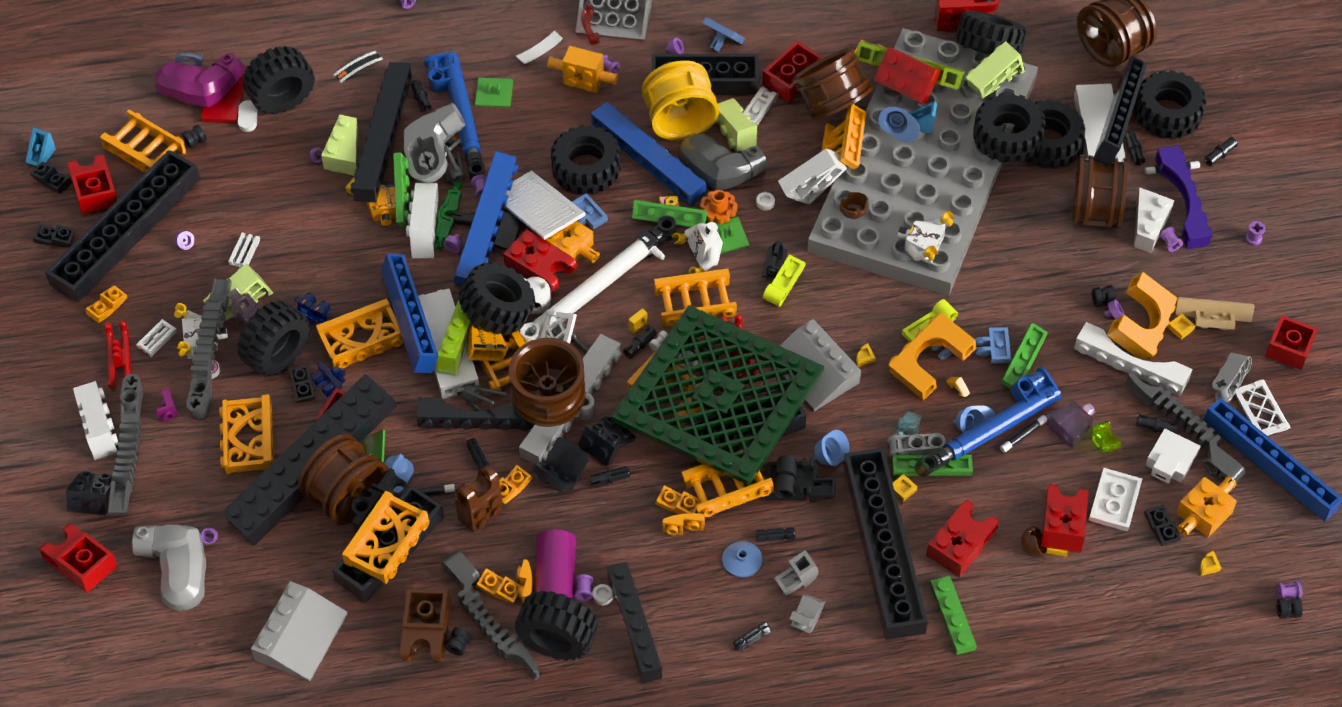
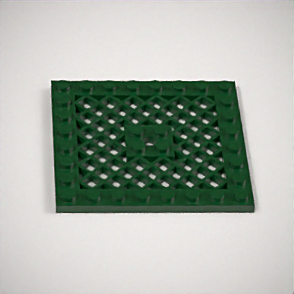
[611,305,824,485]

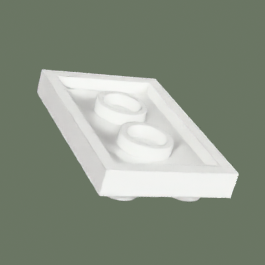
[1089,468,1142,532]

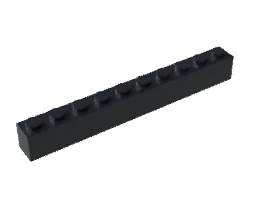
[1094,56,1147,166]
[351,62,412,203]

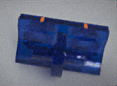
[295,293,331,323]
[311,362,346,398]

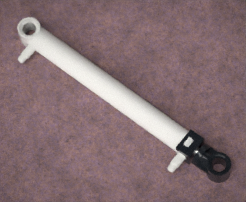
[520,215,676,343]

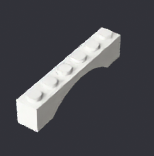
[1074,322,1192,397]

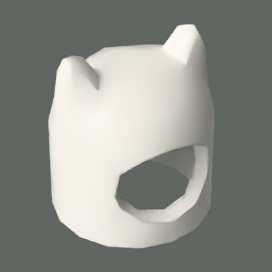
[524,277,551,314]

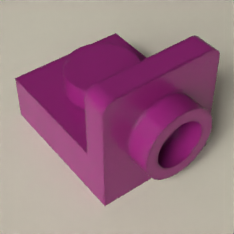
[155,388,179,422]

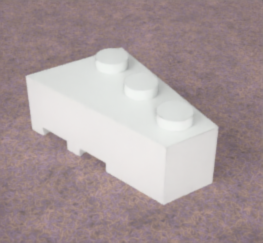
[778,149,847,205]
[1134,187,1174,253]

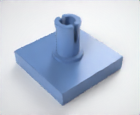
[703,17,746,52]

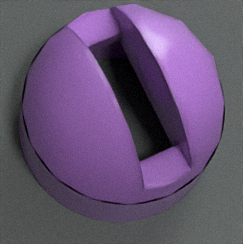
[309,147,323,163]
[201,528,218,544]

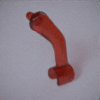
[582,3,600,45]

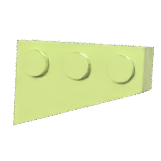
[966,42,1025,98]
[715,98,757,153]
[321,115,359,175]
[203,263,273,322]

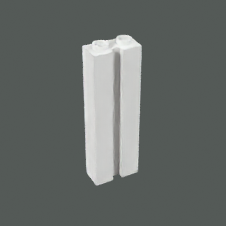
[1074,84,1125,162]
[418,289,479,399]

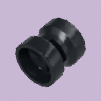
[182,125,207,149]
[1091,285,1116,307]
[1276,597,1303,619]
[445,627,472,656]

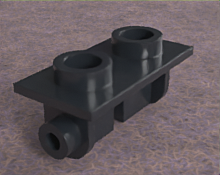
[762,241,788,279]

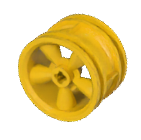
[642,61,719,140]

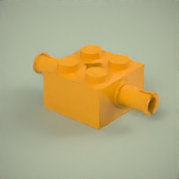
[547,46,618,93]
[541,221,600,263]
[1176,476,1237,537]

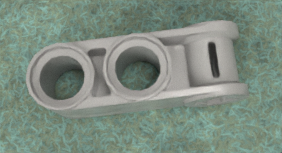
[1212,353,1252,402]
[887,433,945,460]

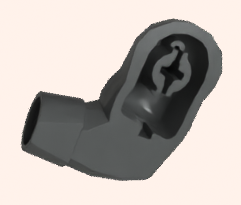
[679,133,767,191]

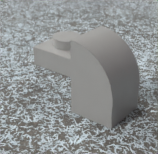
[774,550,819,596]
[790,594,825,633]

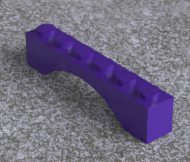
[1155,145,1213,249]

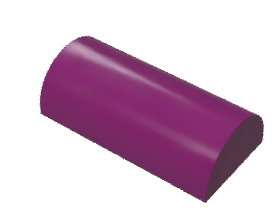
[534,529,577,598]

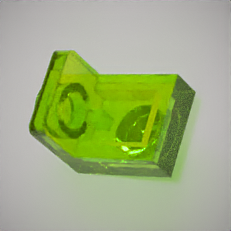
[1091,421,1121,453]

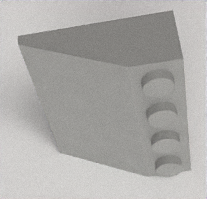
[576,0,652,41]
[776,319,861,412]
[251,581,348,682]

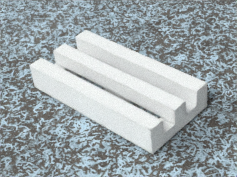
[228,232,260,268]
[136,319,177,357]

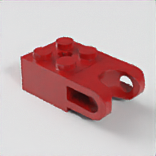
[935,0,999,31]
[67,154,117,215]
[503,229,577,293]
[1041,484,1089,553]
[926,500,1000,578]
[39,523,117,593]

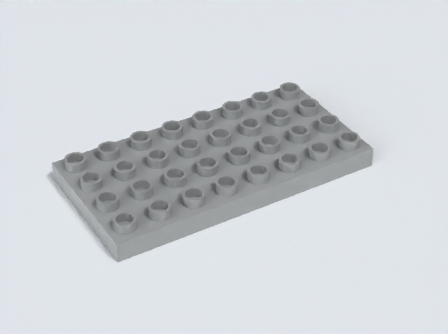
[807,28,1038,296]

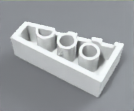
[406,183,439,258]
[73,381,118,460]

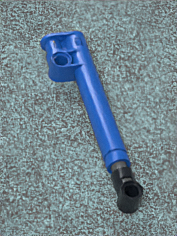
[424,52,486,181]
[915,367,1061,477]

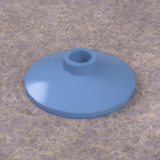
[722,541,763,578]

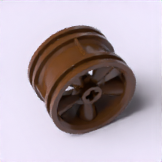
[1077,0,1157,68]
[792,47,873,120]
[1072,155,1128,229]
[509,338,586,427]
[298,434,389,525]

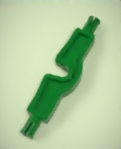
[435,181,462,251]

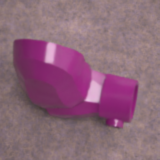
[155,53,245,108]

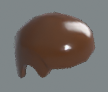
[839,192,868,219]
[1021,526,1047,557]

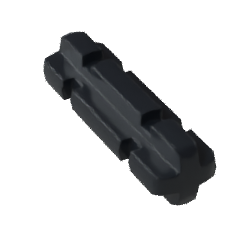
[466,438,490,470]
[756,527,796,542]
[733,622,770,651]

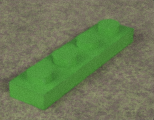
[393,152,411,228]
[632,200,708,227]
[1000,323,1048,389]
[892,455,973,476]
[930,576,977,655]

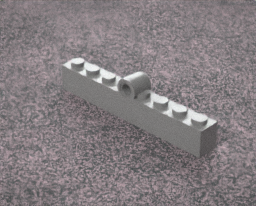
[519,334,622,464]

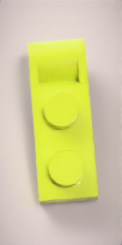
[762,254,806,307]
[902,299,958,343]

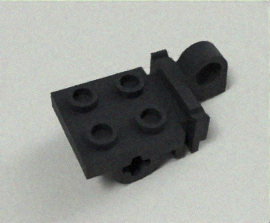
[765,455,836,502]
[351,468,407,534]

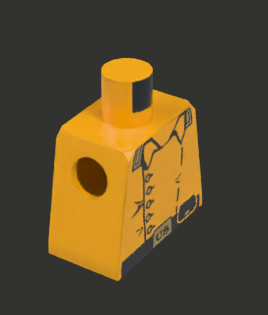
[366,184,396,226]
[467,324,508,361]

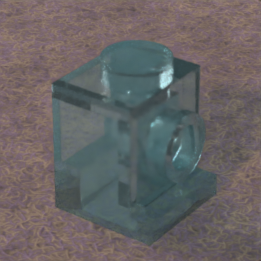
[895,411,922,435]

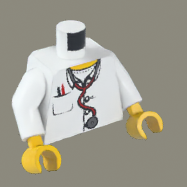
[897,211,954,264]
[672,222,722,274]
[174,303,228,359]

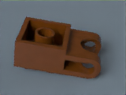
[455,464,503,533]
[400,588,452,662]

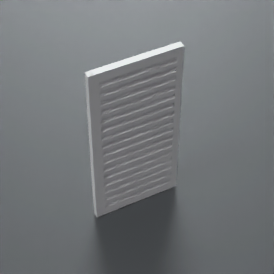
[502,171,585,240]

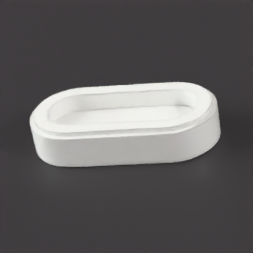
[238,100,258,132]

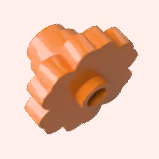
[700,190,738,224]

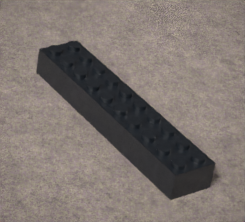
[45,150,200,302]
[221,374,397,546]
[843,448,928,640]

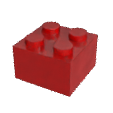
[1265,315,1318,370]

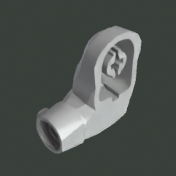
[404,103,465,183]
[132,524,206,611]

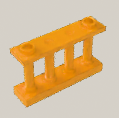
[821,104,866,187]
[100,109,186,173]
[654,269,737,326]
[466,329,539,398]
[682,447,774,517]

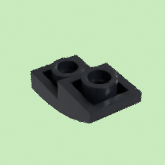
[30,162,72,194]
[493,212,521,250]
[33,224,75,246]
[289,364,315,402]
[1144,505,1181,546]

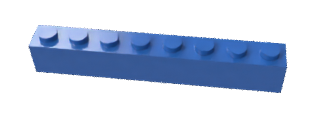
[591,102,706,207]
[454,151,519,286]
[381,253,438,373]
[1204,397,1342,522]

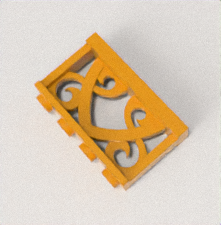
[316,298,404,370]
[219,394,274,475]
[342,491,429,584]

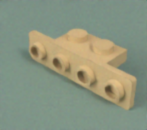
[1175,297,1254,330]

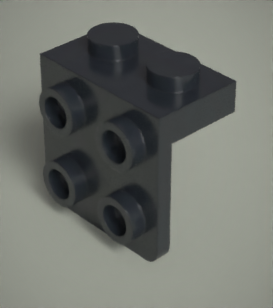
[578,416,636,466]
[532,436,589,492]
[66,471,114,515]

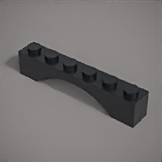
[417,397,534,430]
[607,562,662,684]

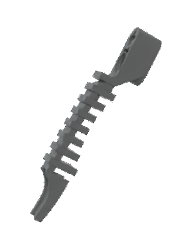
[186,278,232,420]
[1126,372,1246,483]
[108,374,144,515]
[441,550,539,680]

